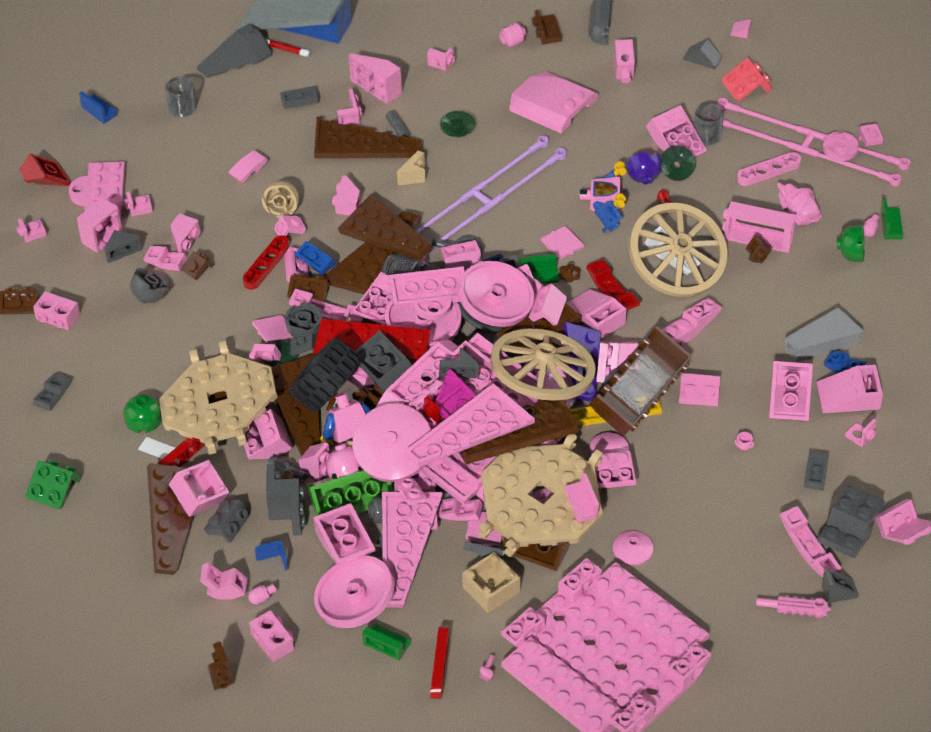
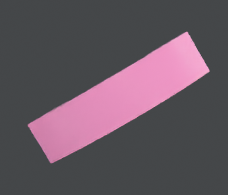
[289,289,364,323]
[780,506,841,578]

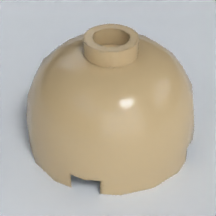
[262,181,299,218]

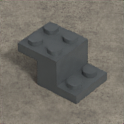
[266,464,305,536]
[817,485,885,558]

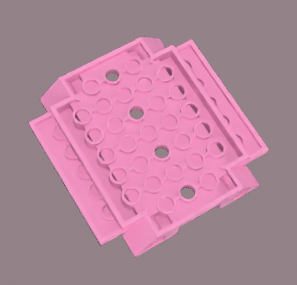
[375,333,567,505]
[501,558,712,732]

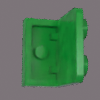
[26,459,82,509]

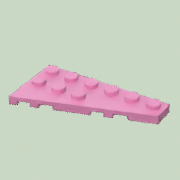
[405,384,535,467]
[382,492,443,608]

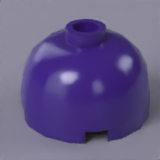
[625,152,662,185]

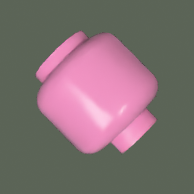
[499,23,526,47]

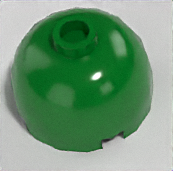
[837,225,865,262]
[123,394,162,433]

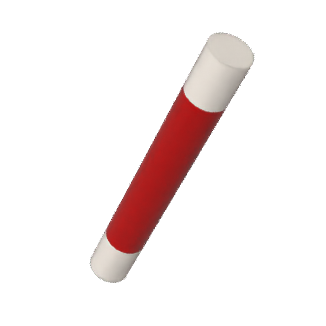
[264,38,310,57]

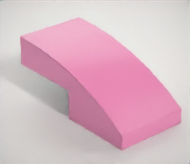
[228,150,268,184]
[143,246,187,271]
[437,498,483,521]

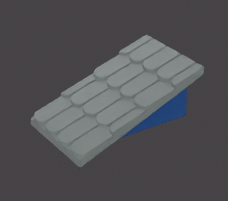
[238,0,352,44]

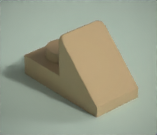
[397,150,425,185]

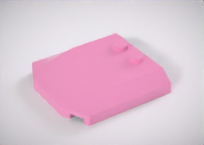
[509,71,598,134]

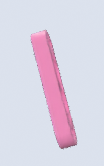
[737,152,801,186]

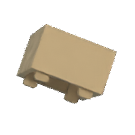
[462,552,520,613]

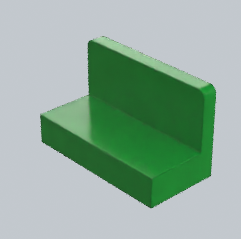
[880,198,903,239]
[519,253,559,284]
[362,624,411,661]

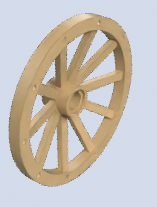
[629,203,728,297]
[490,329,595,400]

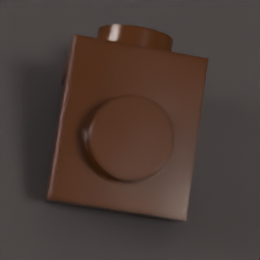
[745,234,772,263]
[181,251,214,280]

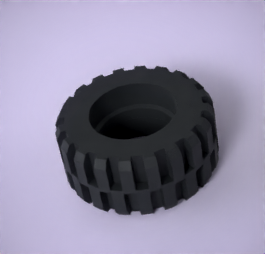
[289,338,360,412]

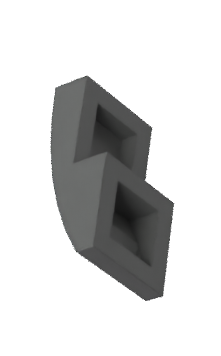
[33,373,71,411]

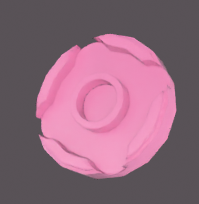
[823,132,859,161]

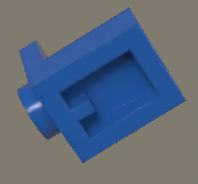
[594,201,623,233]

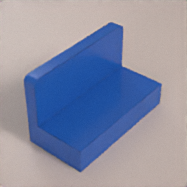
[79,91,117,124]
[294,241,336,276]

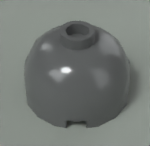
[130,268,168,303]
[285,303,323,339]

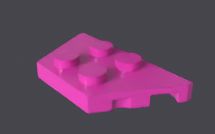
[435,369,476,420]

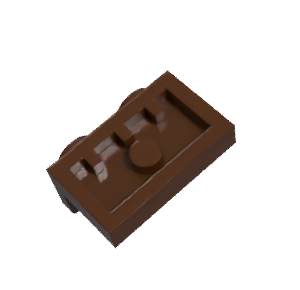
[532,10,562,45]
[287,274,330,302]
[0,288,39,315]
[207,641,234,690]

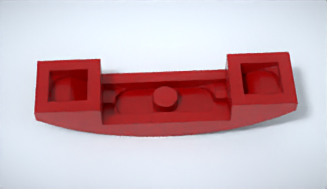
[586,259,640,311]

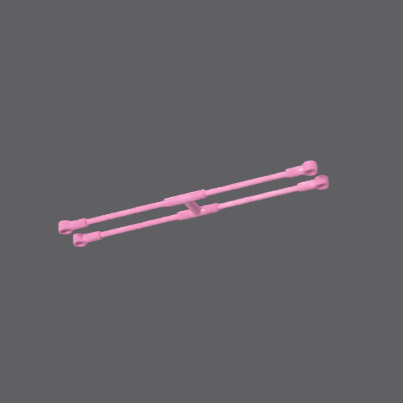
[708,98,910,186]

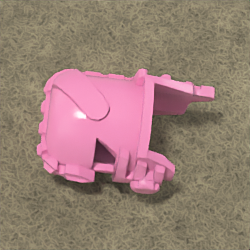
[777,183,822,226]

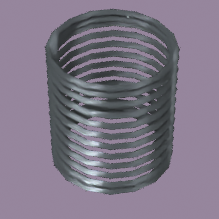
[165,76,196,117]
[694,104,723,145]
[382,254,425,275]

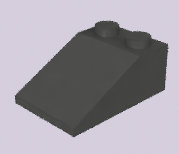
[355,330,412,393]

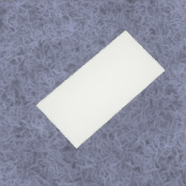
[138,437,175,459]

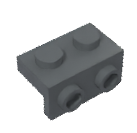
[204,500,250,542]

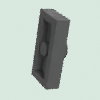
[280,86,318,109]
[804,452,829,491]
[464,540,507,559]

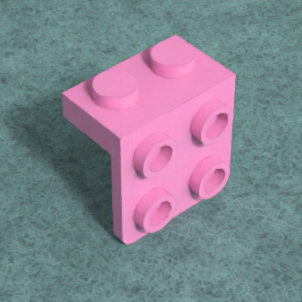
[876,499,931,545]

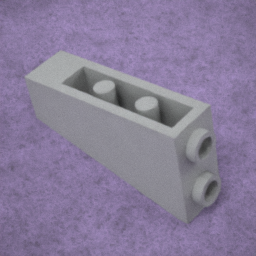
[784,308,863,362]

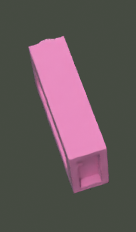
[722,201,796,253]

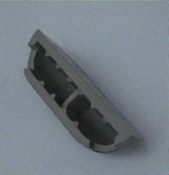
[588,0,611,45]

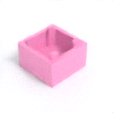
[77,197,123,253]
[169,460,229,517]

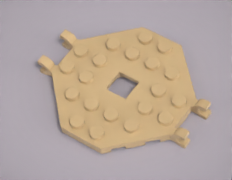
[159,341,278,455]
[478,434,603,557]

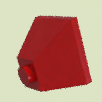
[19,153,71,186]

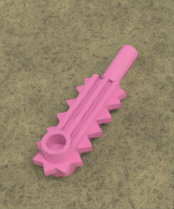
[756,595,831,618]

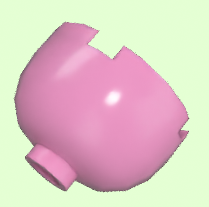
[326,443,360,478]

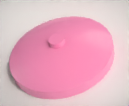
[458,261,534,327]
[385,299,461,349]
[353,404,431,482]
[314,556,394,628]

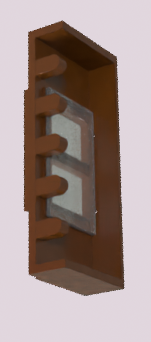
[589,326,692,436]

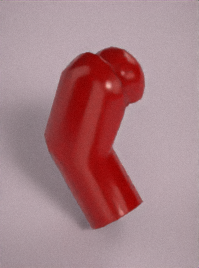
[657,190,675,205]

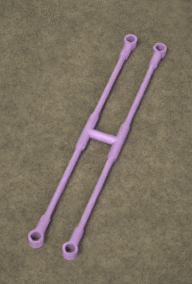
[415,135,566,256]

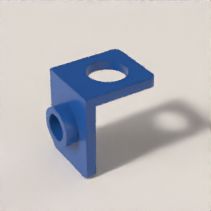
[254,540,288,570]

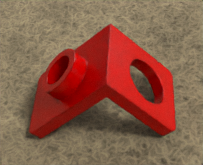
[423,396,443,423]

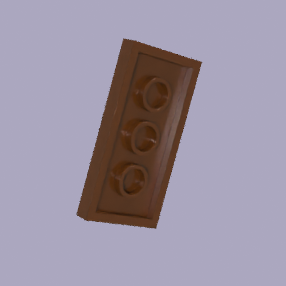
[498,303,581,356]

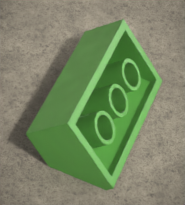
[306,468,394,516]

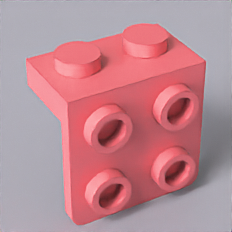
[722,57,773,101]

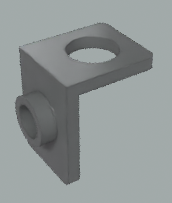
[290,334,317,357]

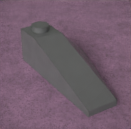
[197,23,272,78]

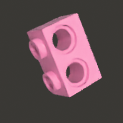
[33,292,80,330]
[249,610,295,662]

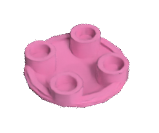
[590,432,629,455]

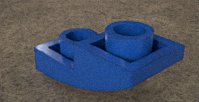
[824,351,868,373]

